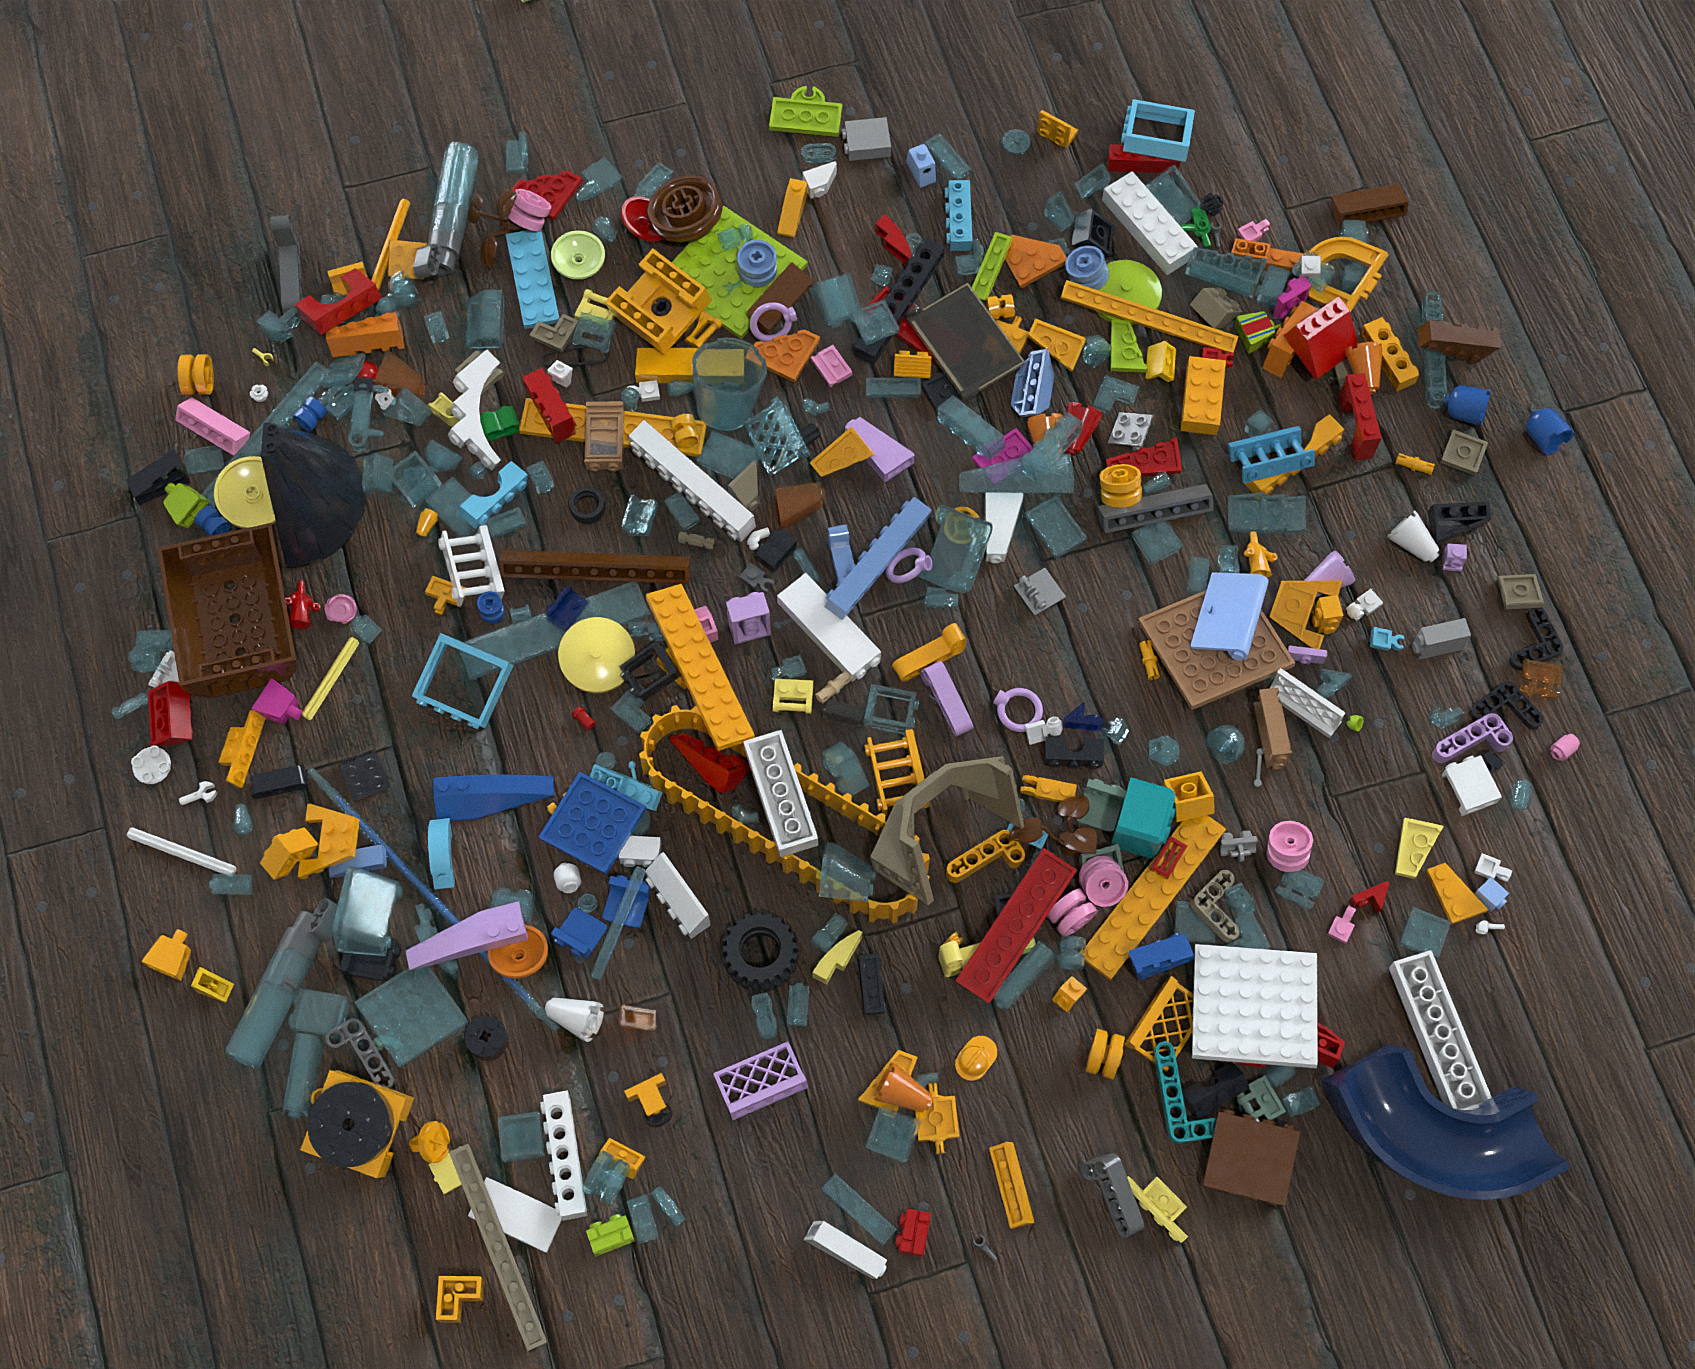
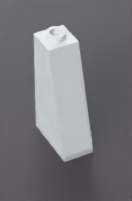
[985,493,1023,563]
[804,1221,887,1279]

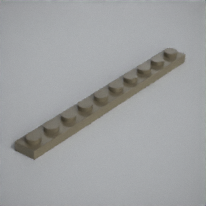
[449,1144,547,1351]

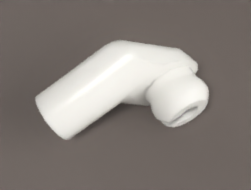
[747,527,770,550]

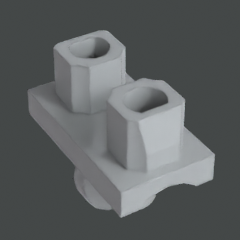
[1220,831,1258,862]

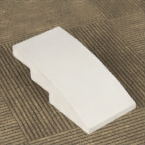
[468,1177,562,1253]

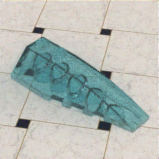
[959,454,1074,493]

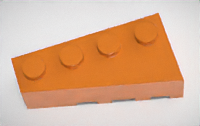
[1262,301,1319,378]
[326,312,404,357]

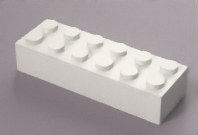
[1102,172,1198,275]
[743,730,818,857]

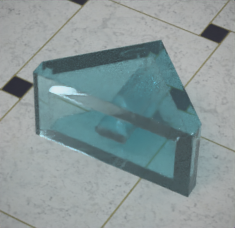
[1044,191,1075,231]

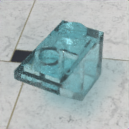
[1082,335,1112,368]

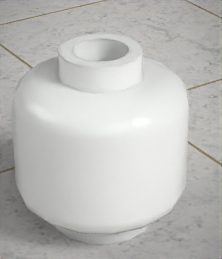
[554,863,581,893]

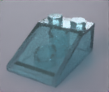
[1145,164,1203,225]

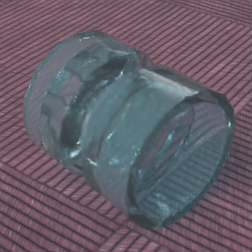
[1058,936,1086,970]

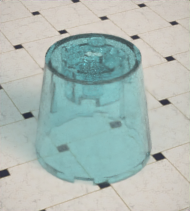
[692,338,767,431]

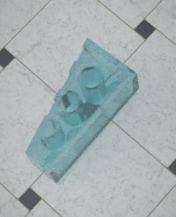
[1185,247,1267,298]

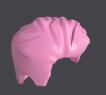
[325,594,357,624]

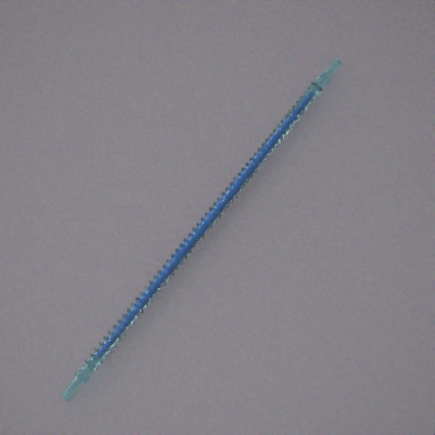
[307,767,560,1033]

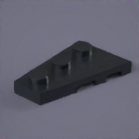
[921,361,978,415]

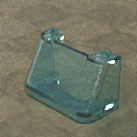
[917,504,993,593]
[819,842,876,902]
[333,867,403,956]

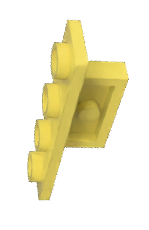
[1127,1176,1188,1243]

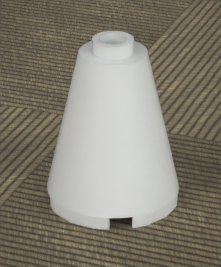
[1387,510,1439,562]
[545,997,604,1042]

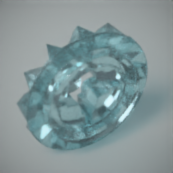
[1002,129,1030,155]

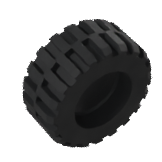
[722,911,799,992]

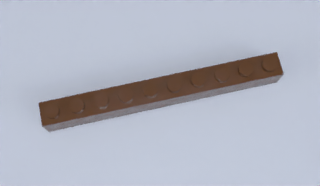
[499,550,691,584]

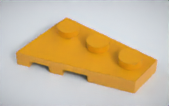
[1028,319,1086,372]
[810,427,875,477]
[1426,863,1488,925]
[858,1050,917,1115]

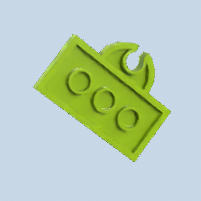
[769,86,842,137]

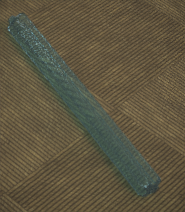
[590,867,646,980]

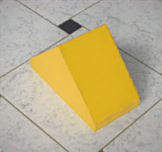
[191,967,234,1002]

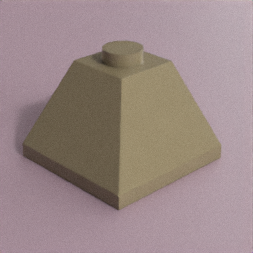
[728,461,758,512]

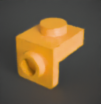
[1052,976,1087,1012]

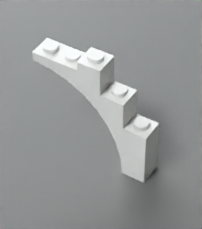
[448,350,500,471]

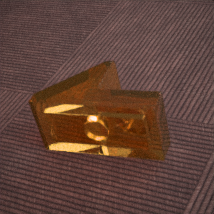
[619,1005,656,1032]

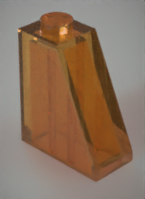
[374,351,426,401]
[776,482,826,529]

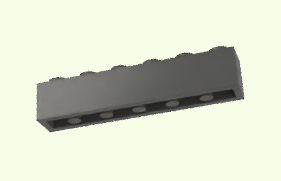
[1098,484,1213,533]

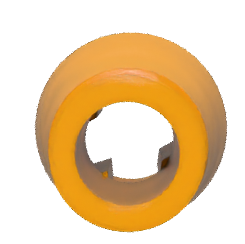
[416,508,438,537]

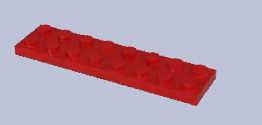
[955,848,1077,1004]

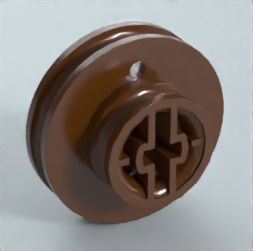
[648,175,723,242]

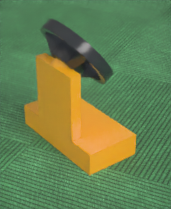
[625,1073,673,1127]

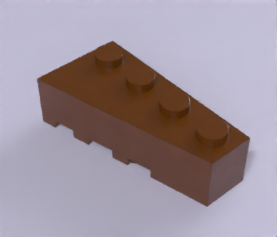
[1418,320,1501,363]

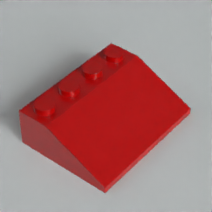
[1283,297,1358,380]

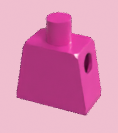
[252,678,303,724]

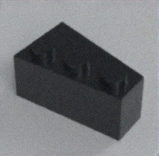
[126,449,191,505]
[1428,501,1491,544]

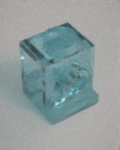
[376,295,402,317]
[424,311,450,343]
[1224,882,1255,918]

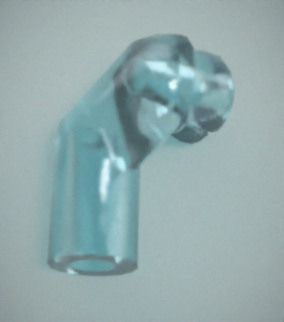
[802,398,830,415]
[731,804,759,823]

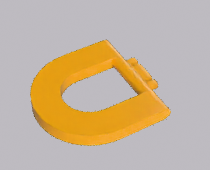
[1299,237,1389,312]

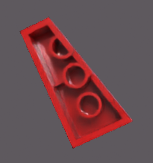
[522,368,577,443]

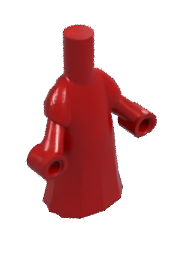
[285,581,320,629]

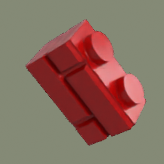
[895,1209,931,1258]

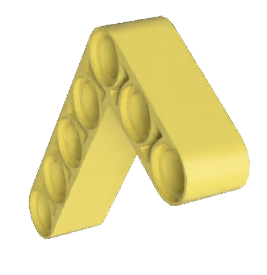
[938,936,1038,977]

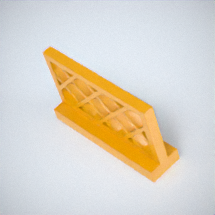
[1124,976,1193,1072]

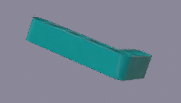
[1153,1041,1216,1144]

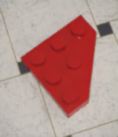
[511,170,583,221]

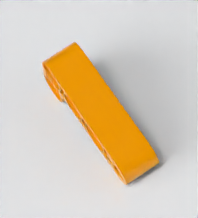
[892,623,967,682]
[946,830,1025,883]

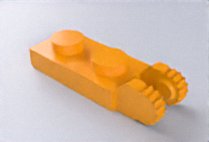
[1020,775,1077,803]

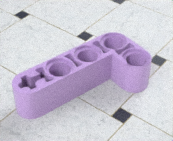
[920,661,974,737]
[1432,713,1513,763]

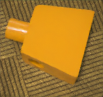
[142,929,191,981]

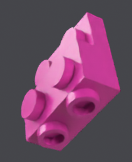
[1272,275,1311,320]

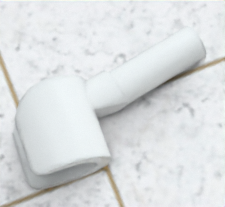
[1476,921,1505,934]

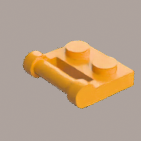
[684,311,723,348]

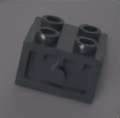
[339,748,390,801]

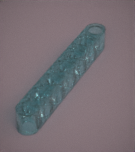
[1421,290,1447,409]

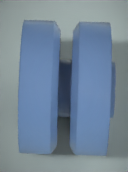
[737,240,777,287]
[1065,246,1109,290]

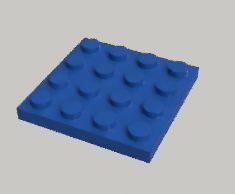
[538,772,647,875]

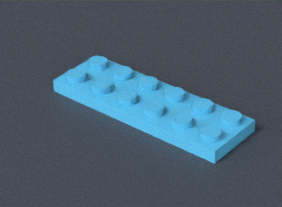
[506,230,559,329]

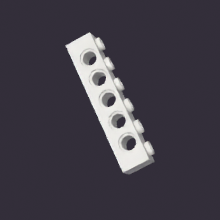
[540,1091,588,1221]

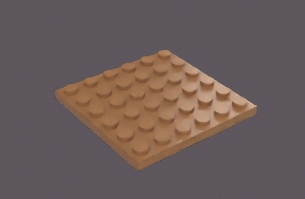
[1138,590,1295,710]

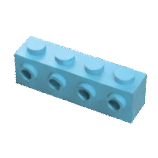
[945,180,972,251]

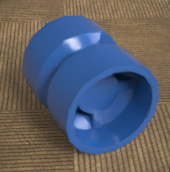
[293,396,328,431]
[194,505,231,536]
[477,591,505,624]

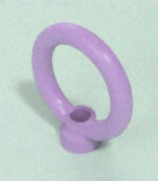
[750,302,797,342]
[886,548,932,583]
[993,688,1043,732]

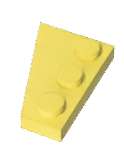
[1395,818,1443,879]

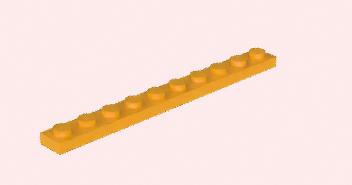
[1060,280,1239,353]

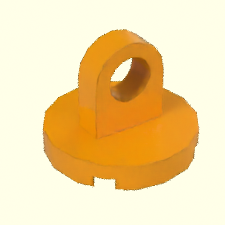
[409,1121,450,1163]

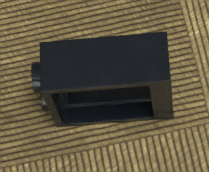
[619,640,682,701]

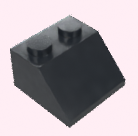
[1072,209,1114,257]

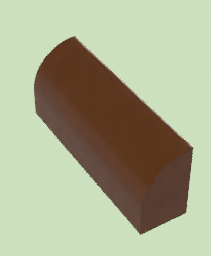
[1331,184,1409,227]
[747,262,814,335]

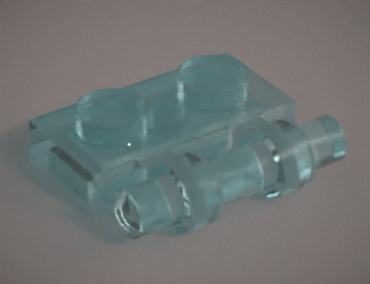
[318,377,365,421]
[1275,869,1325,910]

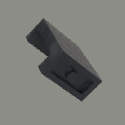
[339,931,401,983]

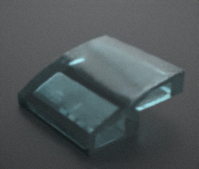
[321,353,366,388]

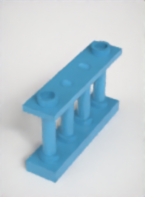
[1228,426,1315,483]

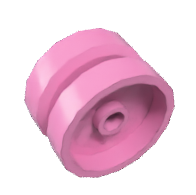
[508,189,551,231]
[1266,821,1313,872]
[1079,856,1128,907]
[1047,889,1098,938]

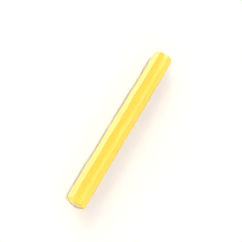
[302,637,359,720]

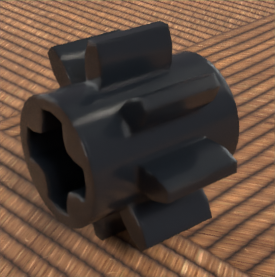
[1201,193,1224,216]

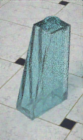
[993,941,1058,1010]
[283,1032,324,1119]

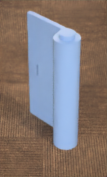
[1190,572,1269,661]

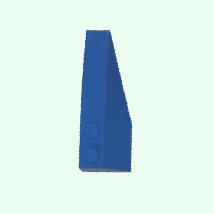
[433,775,554,821]

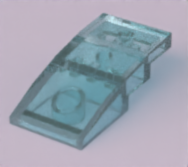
[1228,492,1307,534]

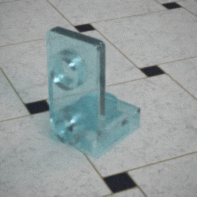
[955,239,984,276]

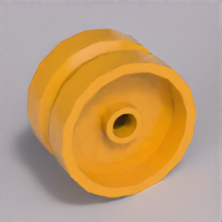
[178,354,214,395]
[1100,464,1142,508]
[1085,1028,1125,1080]

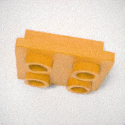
[1037,110,1078,148]
[388,240,427,279]

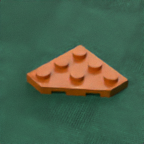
[1005,235,1067,288]
[747,329,820,383]

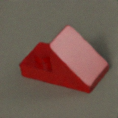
[1348,881,1389,914]

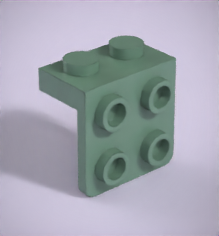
[1076,779,1126,833]

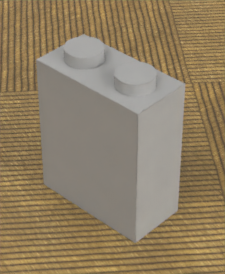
[842,117,891,161]
[1412,618,1471,659]

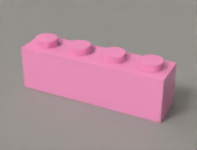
[175,397,250,456]

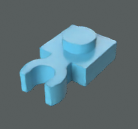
[1370,627,1404,651]

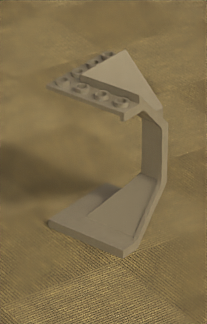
[870,756,1024,905]

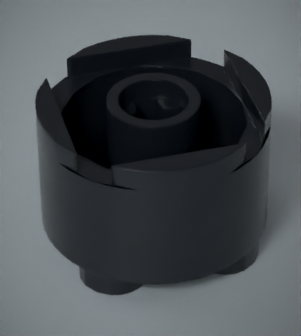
[465,1016,509,1061]

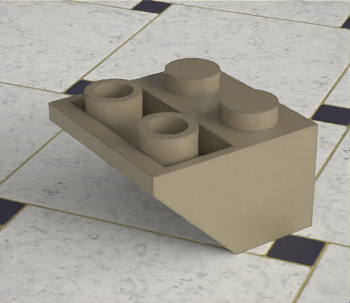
[1190,287,1243,329]

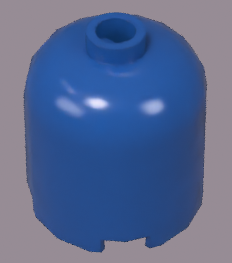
[1445,385,1491,427]
[1526,408,1574,455]

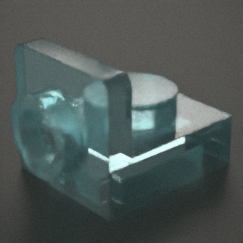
[1430,705,1463,729]

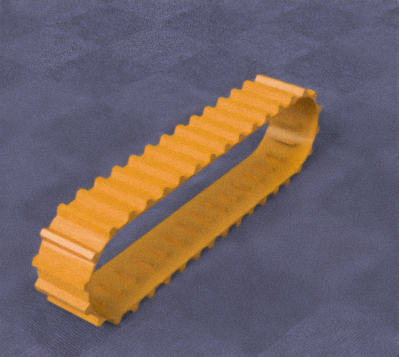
[639,705,930,923]

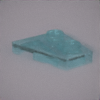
[382,387,433,426]

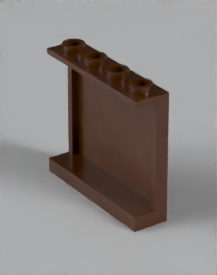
[1201,1109,1300,1206]

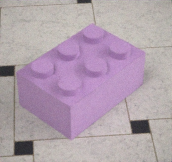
[726,592,771,644]

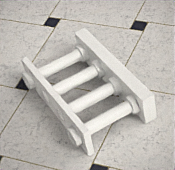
[438,525,504,606]

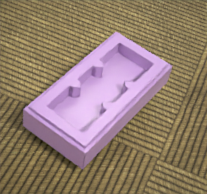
[1287,646,1327,664]

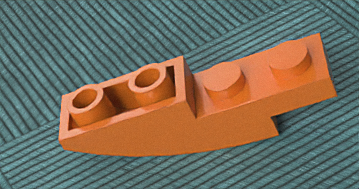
[1231,238,1306,274]

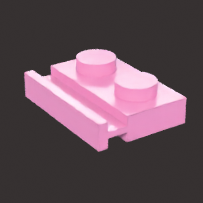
[811,345,852,388]

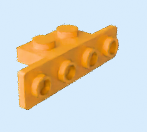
[218,710,266,788]

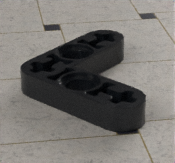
[1510,607,1564,670]
[1469,681,1544,730]

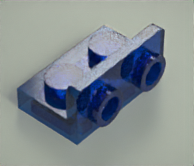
[546,585,589,632]

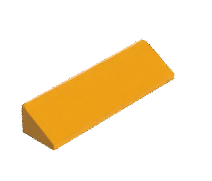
[989,1142,1034,1229]

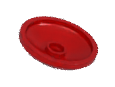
[621,196,664,242]

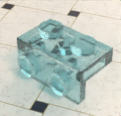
[621,495,659,536]

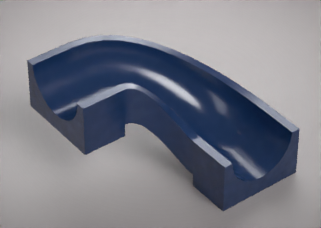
[1320,1044,1570,1200]

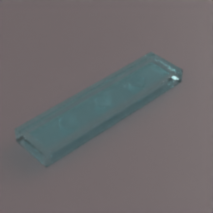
[821,1173,897,1246]

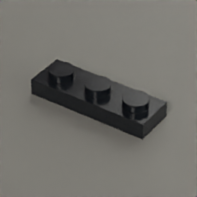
[859,953,885,1016]

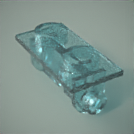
[209,874,253,894]
[786,983,810,1026]

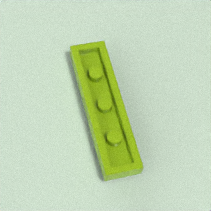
[972,232,1013,303]

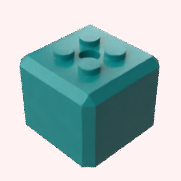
[1111,778,1176,859]

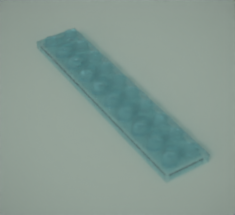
[459,582,650,680]

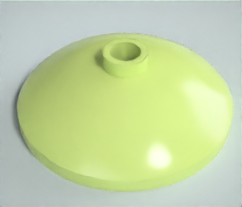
[551,231,605,279]

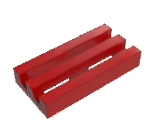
[1150,836,1187,880]

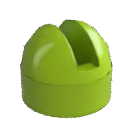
[1347,715,1363,731]

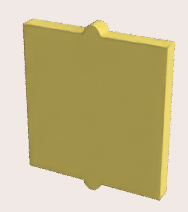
[428,1146,462,1195]

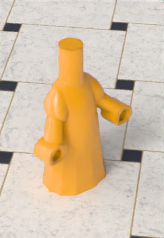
[1244,531,1277,578]

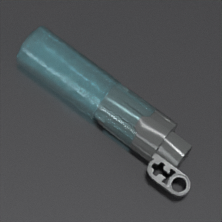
[414,142,479,279]
[224,898,344,1069]

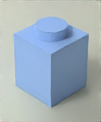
[1475,877,1509,912]

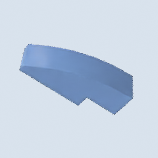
[329,845,387,878]

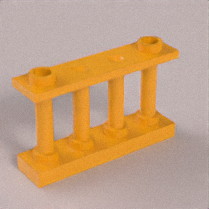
[864,729,930,816]

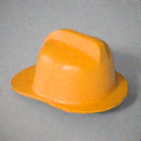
[955,1036,997,1081]

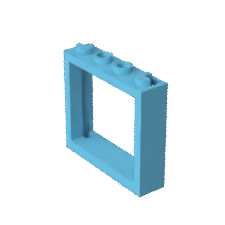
[1121,99,1195,162]
[412,633,514,729]

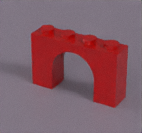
[295,268,382,335]
[1338,373,1381,461]

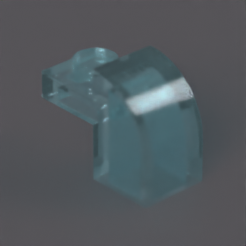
[256,307,301,341]

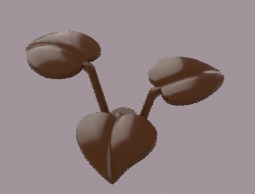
[467,190,521,269]
[1009,796,1097,856]

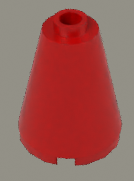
[1062,402,1102,456]

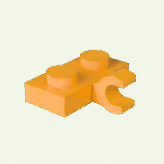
[425,576,466,615]

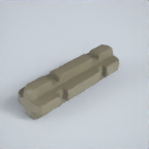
[678,531,715,549]

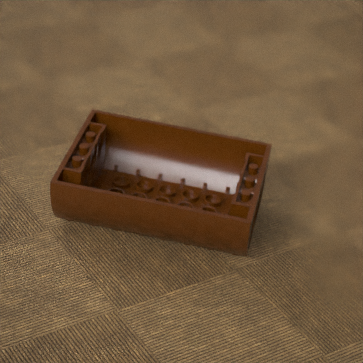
[157,523,297,698]

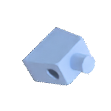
[906,144,936,188]

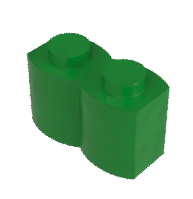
[480,406,520,442]

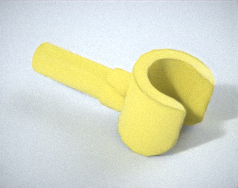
[252,348,274,366]

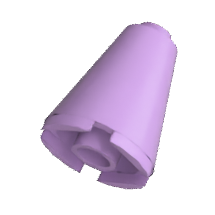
[1304,551,1355,597]

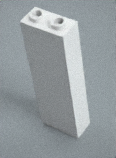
[777,573,881,682]

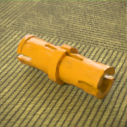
[1395,453,1435,475]
[1139,640,1160,680]

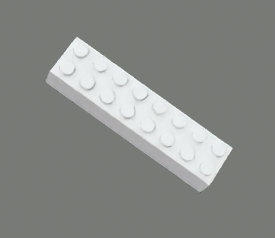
[629,420,756,542]
[1389,950,1492,1110]

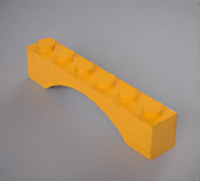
[1244,414,1344,499]

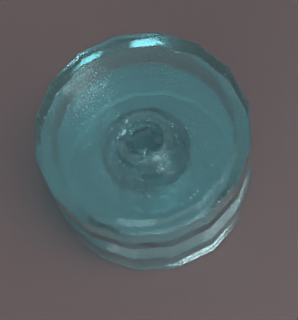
[583,1151,630,1205]

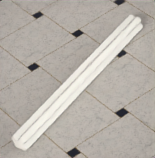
[127,827,237,877]

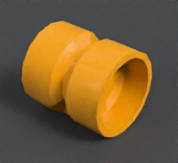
[986,294,1015,320]
[671,414,700,448]

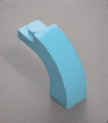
[428,818,455,889]

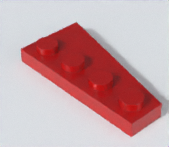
[1106,437,1182,477]

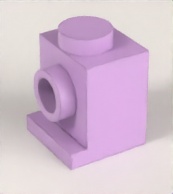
[1442,544,1467,571]

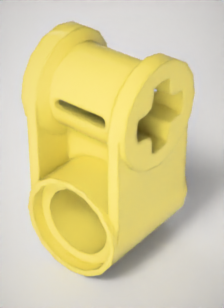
[427,393,461,427]

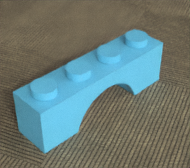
[459,461,528,529]

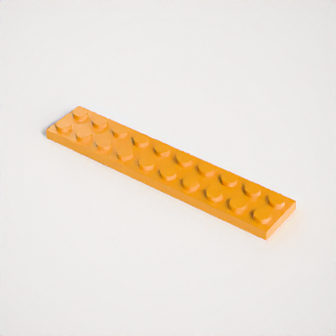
[519,398,707,457]
[646,584,755,751]
[1078,815,1226,981]

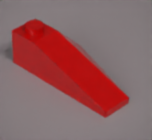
[670,732,751,793]

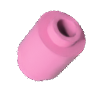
[1550,734,1580,761]

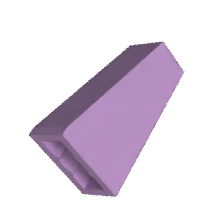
[845,417,915,483]

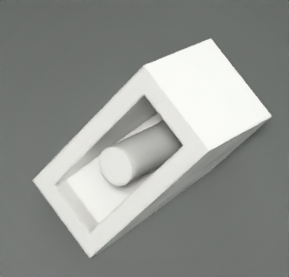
[803,161,837,199]

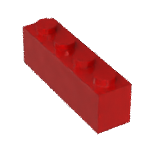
[1108,144,1180,174]

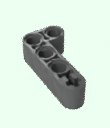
[326,1018,395,1089]
[1081,1153,1144,1238]

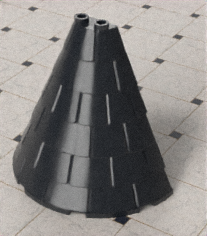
[261,422,366,568]

